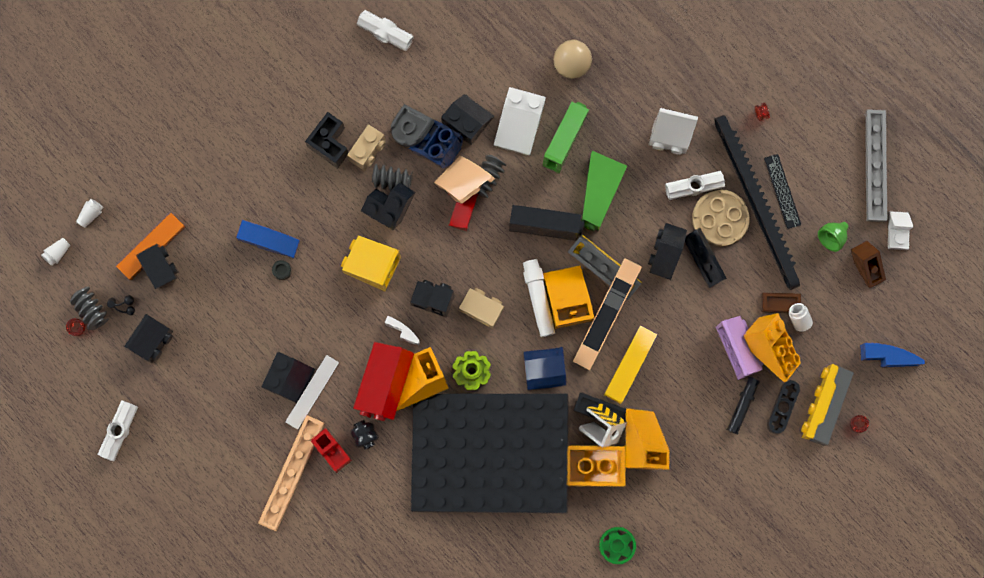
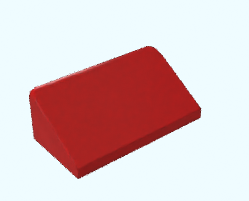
[449,193,478,231]

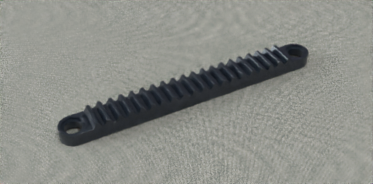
[714,115,800,290]

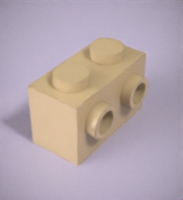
[347,124,386,171]
[459,288,504,329]

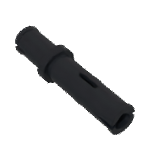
[726,377,760,435]

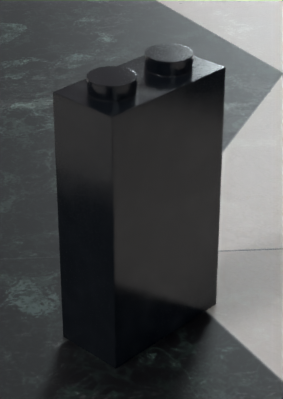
[509,205,584,241]

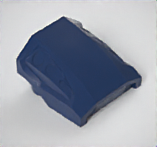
[409,119,463,169]
[523,347,566,391]

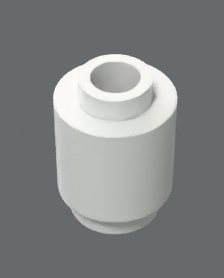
[789,303,813,331]

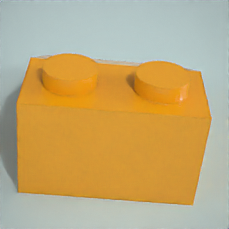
[568,446,625,487]

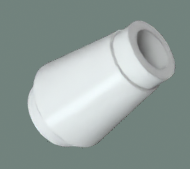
[76,199,103,228]
[41,238,70,266]

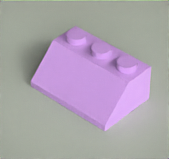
[716,316,763,380]

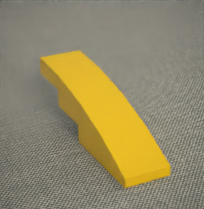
[604,326,657,404]

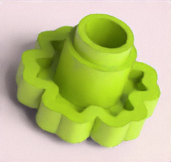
[453,351,491,391]

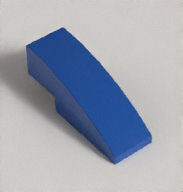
[236,220,300,258]
[860,343,925,367]

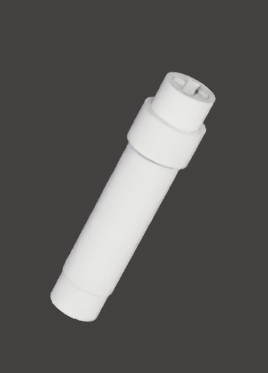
[523,259,556,337]

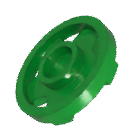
[599,527,636,564]

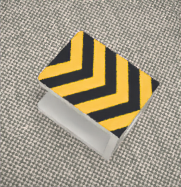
[579,404,627,447]

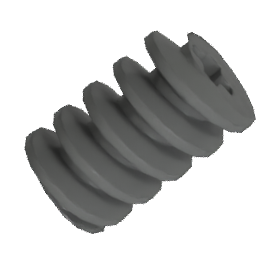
[477,155,506,198]
[372,164,413,191]
[70,286,109,330]

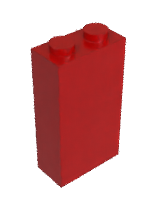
[353,342,414,422]

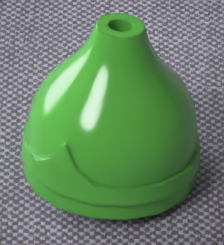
[818,222,849,252]

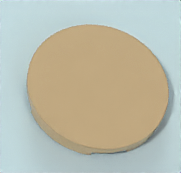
[692,190,750,246]

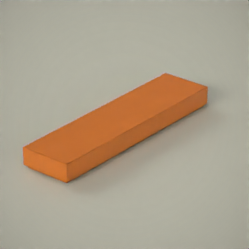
[116,213,185,280]

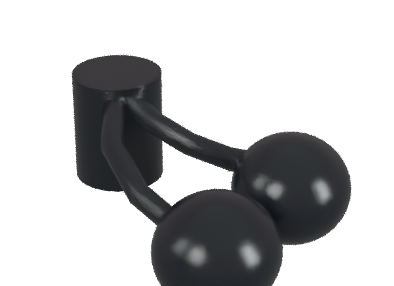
[107,295,135,315]

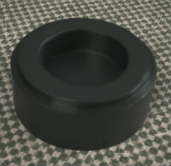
[272,260,292,280]

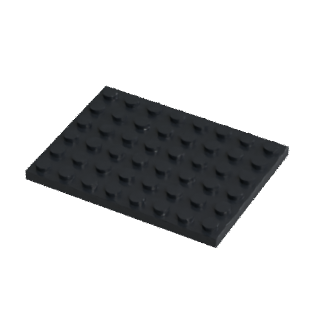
[411,393,568,513]

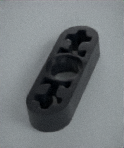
[767,380,800,434]

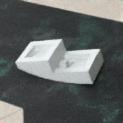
[385,316,420,346]

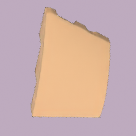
[434,156,495,203]

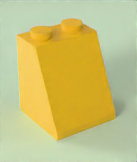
[341,235,401,292]

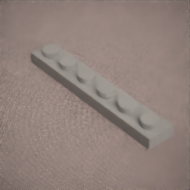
[865,110,887,222]

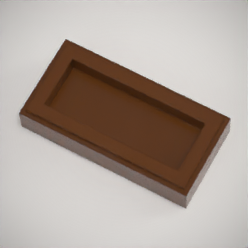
[762,293,801,313]

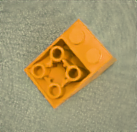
[543,266,594,329]
[743,313,801,382]
[396,347,449,411]
[625,409,669,470]

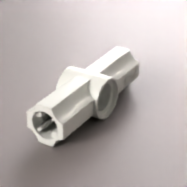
[357,10,413,51]
[665,171,725,200]
[98,400,138,461]

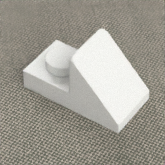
[888,211,913,250]

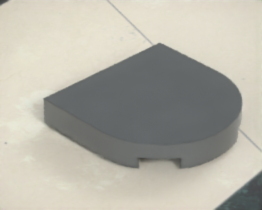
[391,104,435,147]

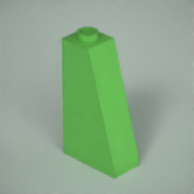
[542,102,589,173]
[582,151,627,231]

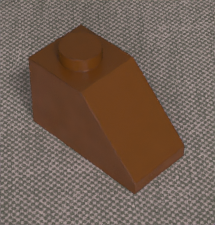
[851,241,886,288]

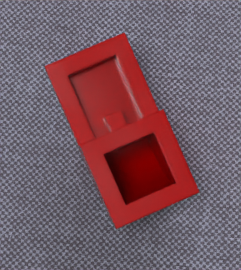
[310,428,352,473]

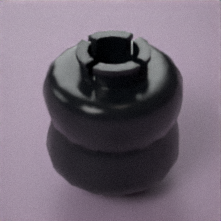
[350,420,378,450]

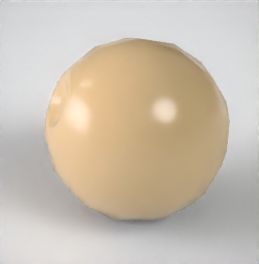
[553,40,592,79]

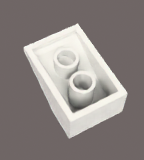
[494,87,546,156]
[649,108,698,155]

